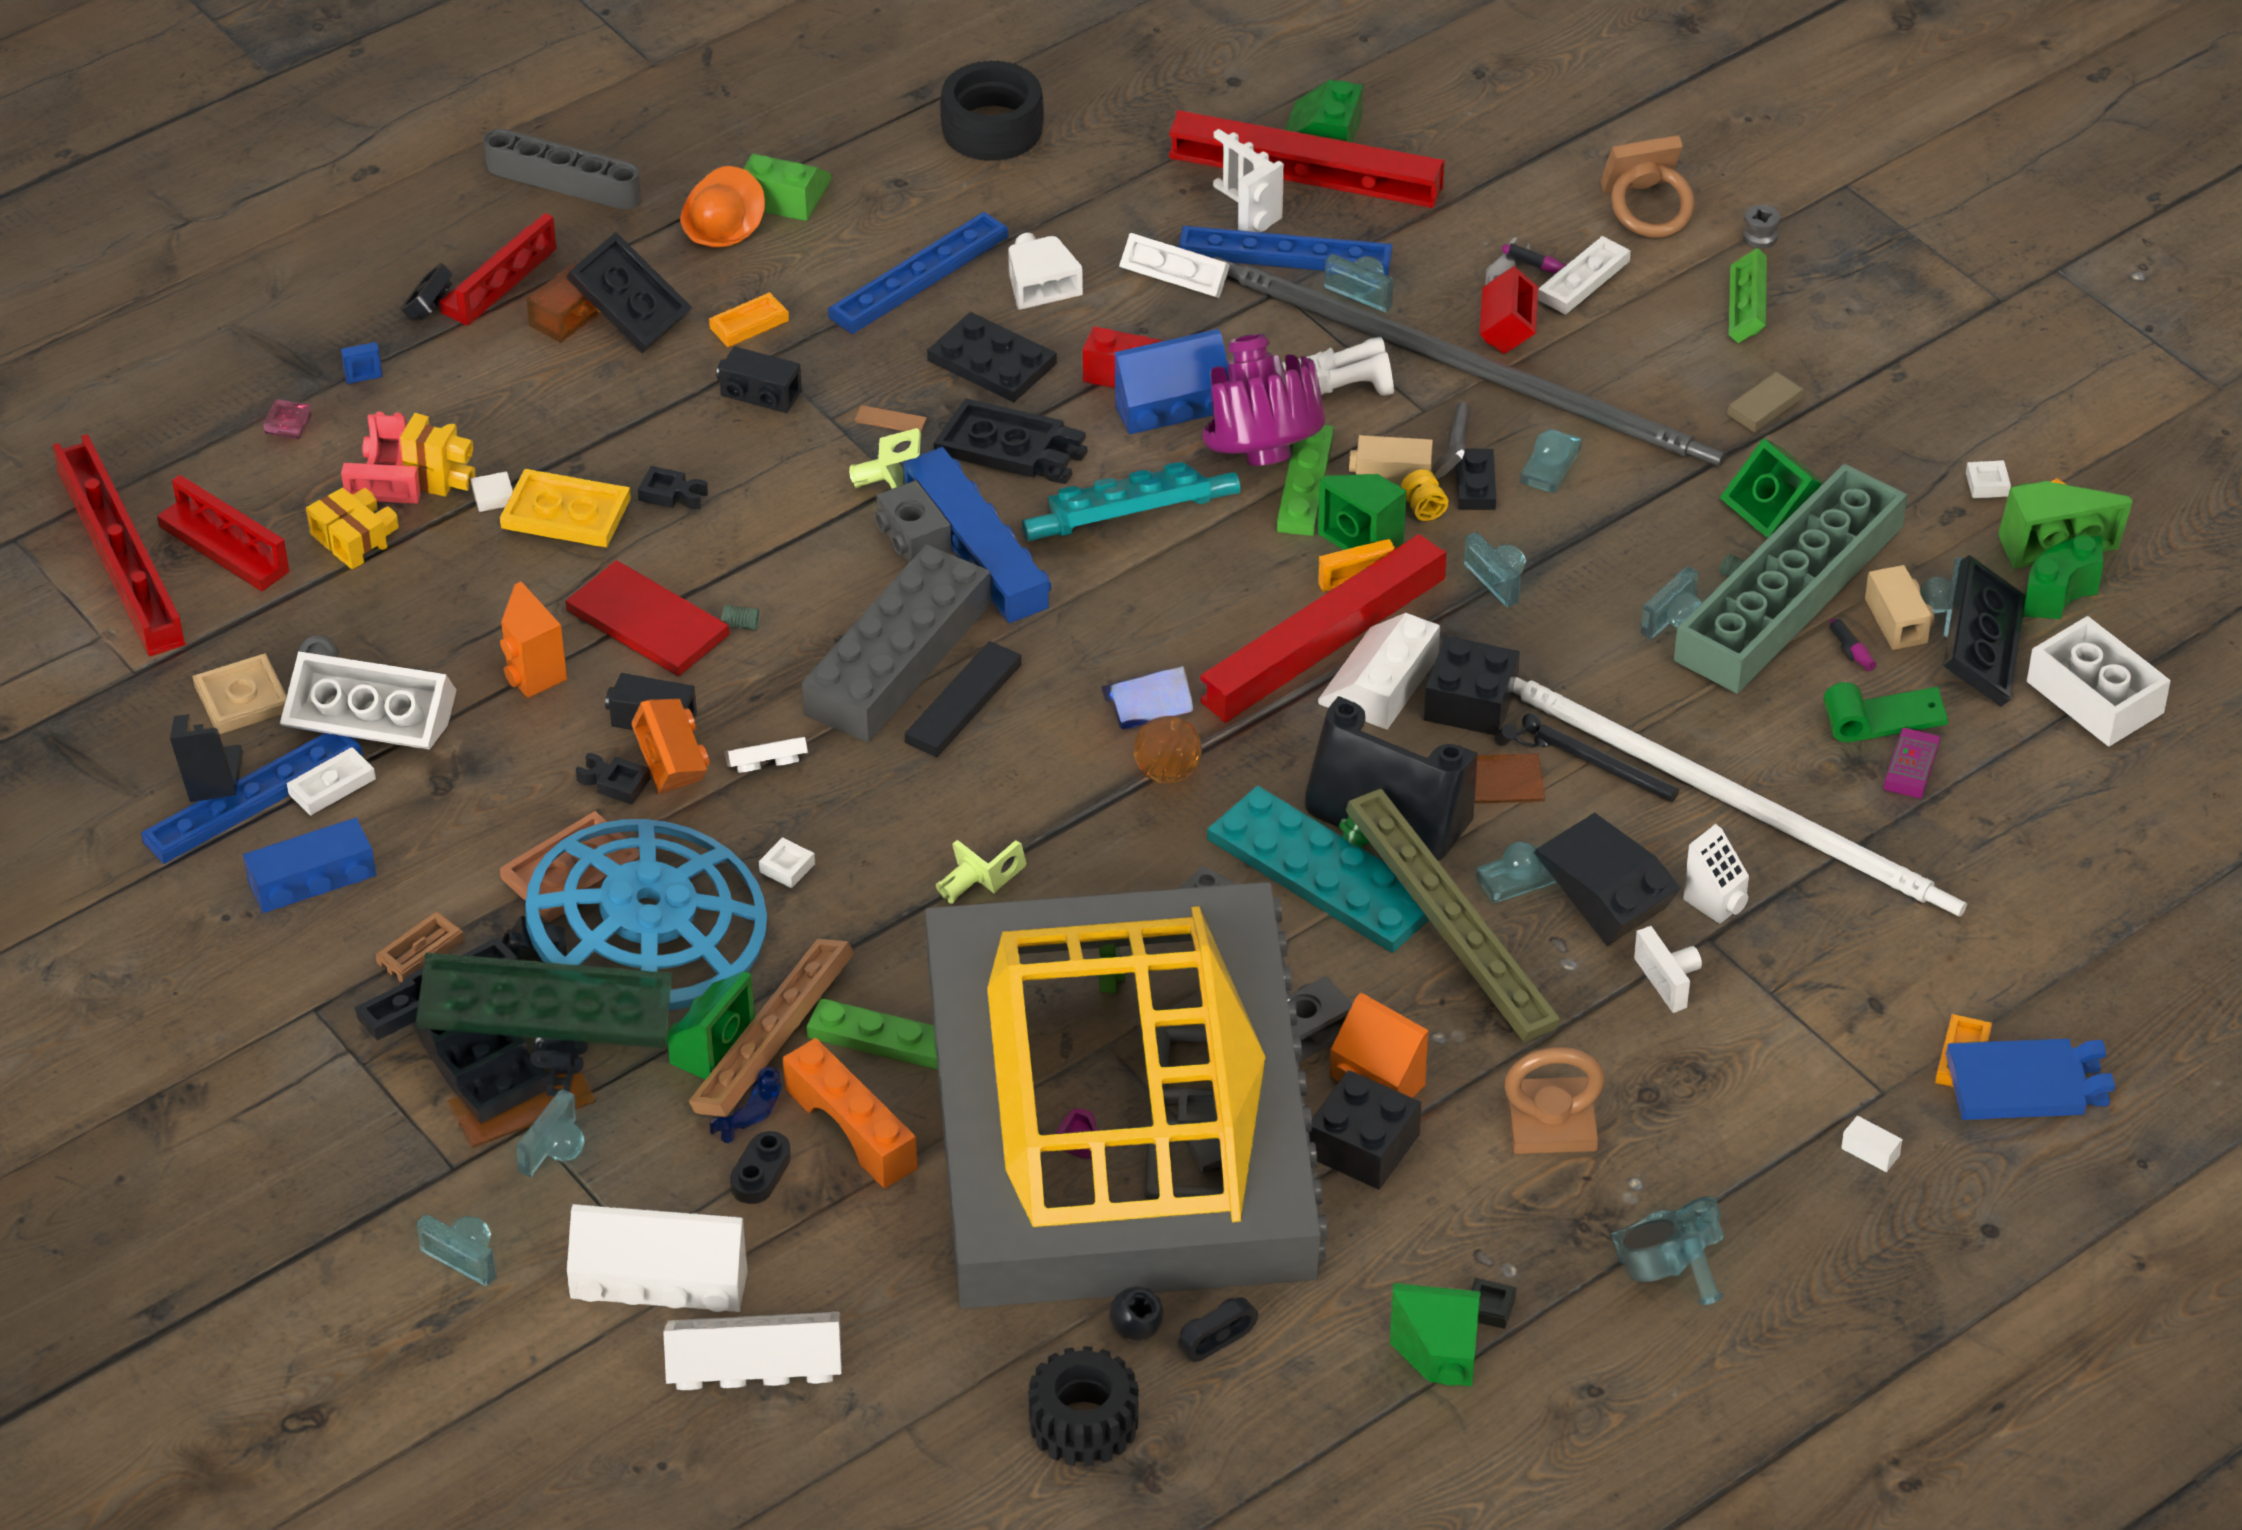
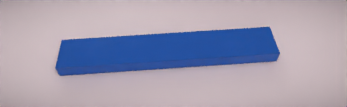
[828,212,1008,334]
[1178,226,1392,276]
[141,733,363,864]

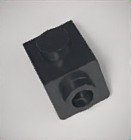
[502,916,567,963]

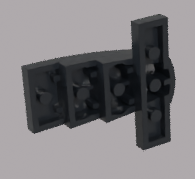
[355,937,549,1123]

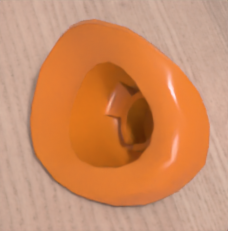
[680,166,765,248]

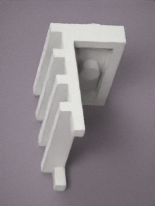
[1213,129,1284,232]

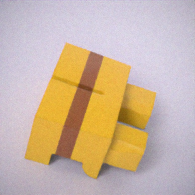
[400,413,476,497]
[306,488,399,570]

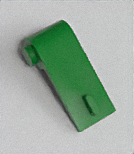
[1823,682,1948,742]

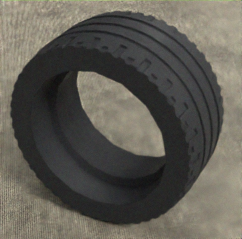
[940,60,1044,161]

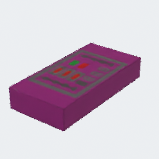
[1883,728,1941,799]

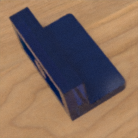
[1101,666,1194,729]

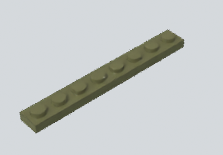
[1346,789,1560,1042]

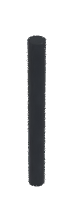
[1537,724,1679,802]

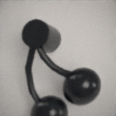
[1495,713,1551,747]

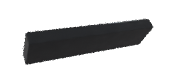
[904,641,1022,757]

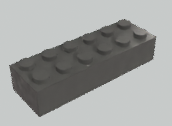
[802,544,991,743]

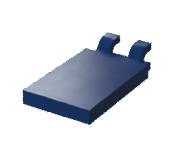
[1946,1039,2115,1120]

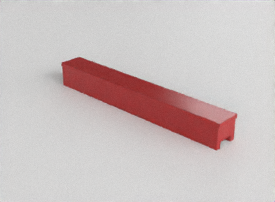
[1169,110,1445,208]
[53,434,185,657]
[1200,534,1447,723]

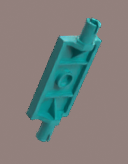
[1021,462,1241,542]

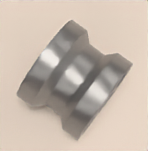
[1742,205,1780,249]

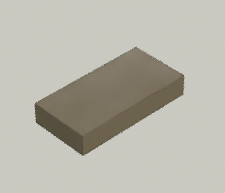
[1727,372,1804,432]

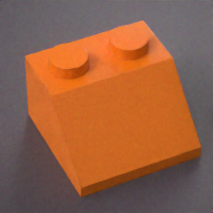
[500,582,567,698]
[631,699,710,795]
[1330,992,1429,1098]

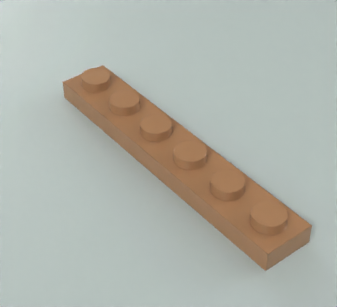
[689,939,854,1117]

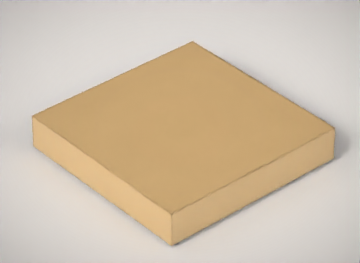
[192,653,287,734]

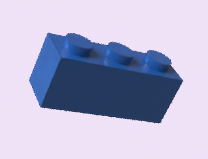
[243,817,376,913]

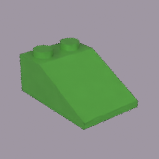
[1998,481,2133,569]

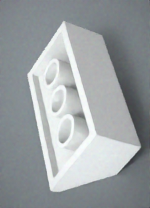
[280,651,457,750]
[567,1204,748,1312]
[664,1312,842,1390]

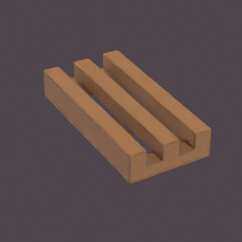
[375,911,464,982]

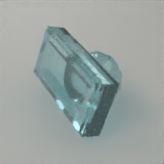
[1325,254,1393,312]
[1520,428,1582,493]
[1464,532,1526,607]
[1920,557,1964,637]
[1641,566,1702,640]
[1476,841,1556,903]
[516,1089,584,1177]
[416,1214,497,1287]

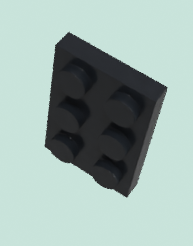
[566,232,692,353]
[927,312,1057,403]

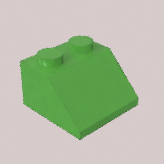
[743,154,832,221]

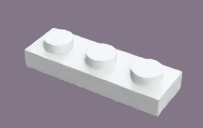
[1119,233,1230,298]
[1538,236,1631,315]

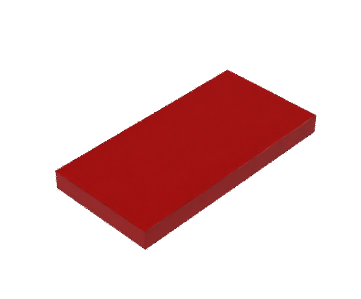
[565,560,730,677]

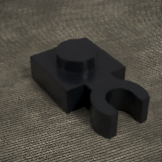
[638,466,708,509]
[576,753,651,804]

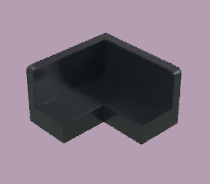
[170,714,243,802]

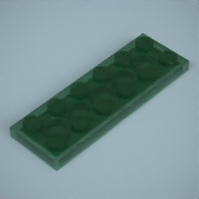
[417,952,672,1048]

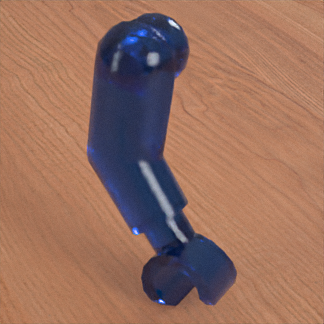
[710,1067,782,1143]

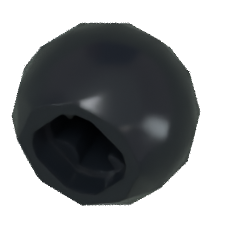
[1109,1286,1164,1341]

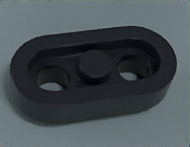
[401,263,453,320]
[730,1131,791,1204]
[1178,1297,1258,1362]

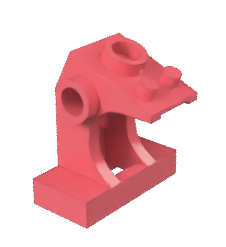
[341,412,421,504]

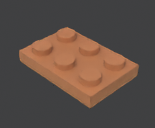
[500,811,640,923]

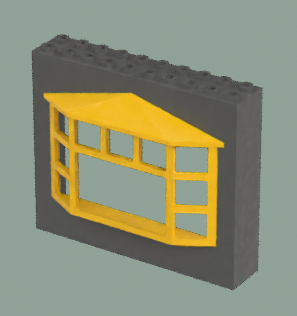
[925,882,1327,1309]

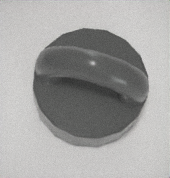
[299,635,339,658]

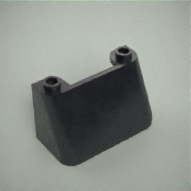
[1305,696,1478,861]

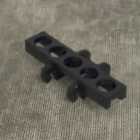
[530,1027,588,1098]

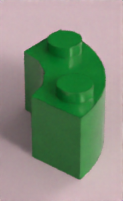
[2023,535,2104,619]

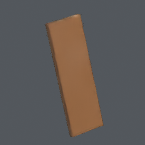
[854,405,927,432]

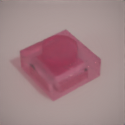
[263,399,312,439]

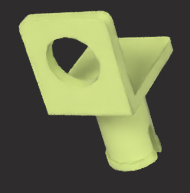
[849,428,921,489]
[936,840,1026,903]

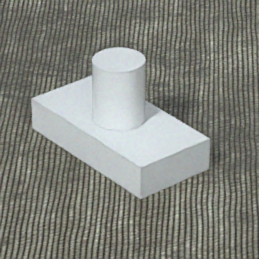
[1634,926,1702,1013]

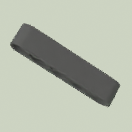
[483,129,641,209]

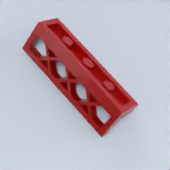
[439,213,557,326]
[157,475,290,592]

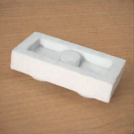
[724,737,808,773]
[287,747,376,816]

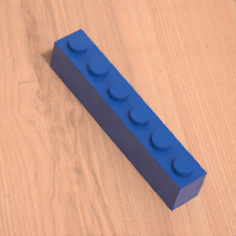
[903,447,1051,623]

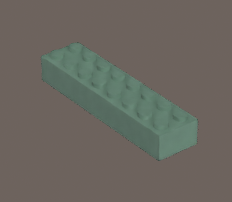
[1674,463,1908,694]

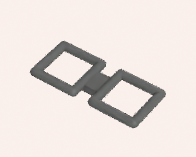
[1144,1025,1224,1200]

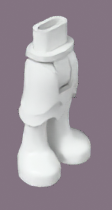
[1282,337,1394,396]

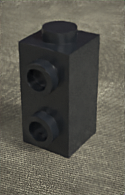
[716,346,802,413]
[605,673,697,730]

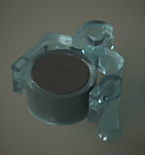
[1610,1197,1725,1305]

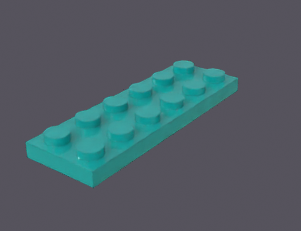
[1207,785,1429,953]

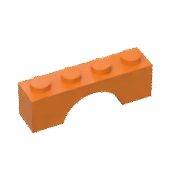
[783,1038,918,1189]

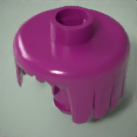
[1202,334,1325,466]

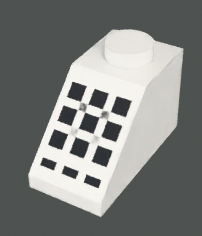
[1683,824,1749,924]

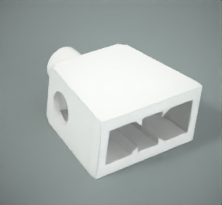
[1008,233,1083,310]

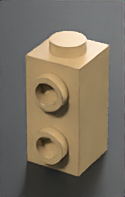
[1349,435,1433,487]
[1865,565,1934,650]

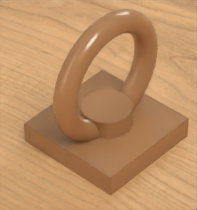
[1600,135,1694,238]
[1505,1047,1605,1154]

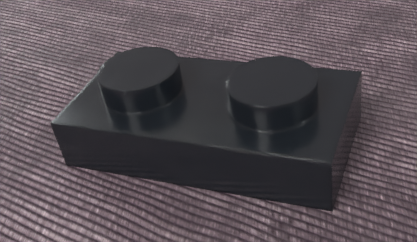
[1456,448,1496,510]

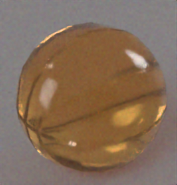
[1134,715,1202,784]

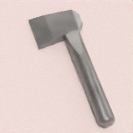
[1432,402,1470,480]

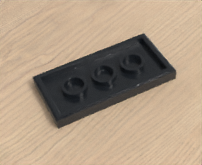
[1943,555,2026,707]

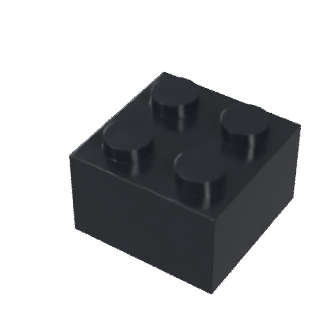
[1424,635,1520,735]
[1309,1070,1422,1190]

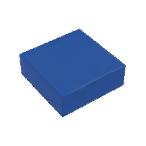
[341,342,383,384]

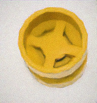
[1401,469,1449,521]

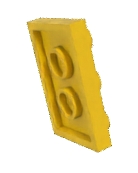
[500,469,631,548]

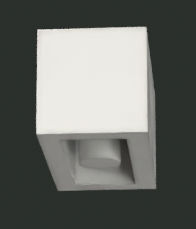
[1841,1116,1903,1172]

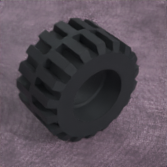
[1028,1346,1139,1466]

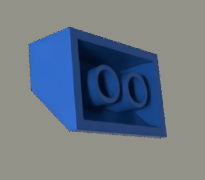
[1115,329,1229,435]

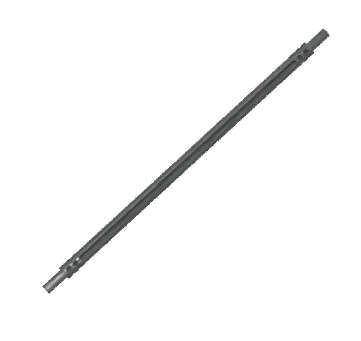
[1214,257,1726,466]

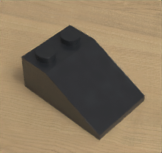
[1534,812,1681,946]

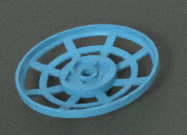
[525,819,767,1011]

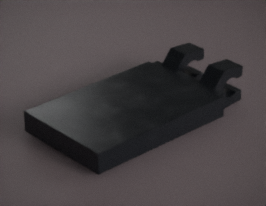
[933,398,1088,483]

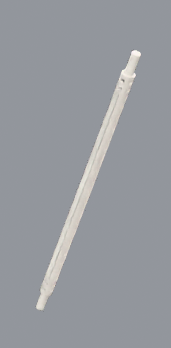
[1513,677,1967,917]

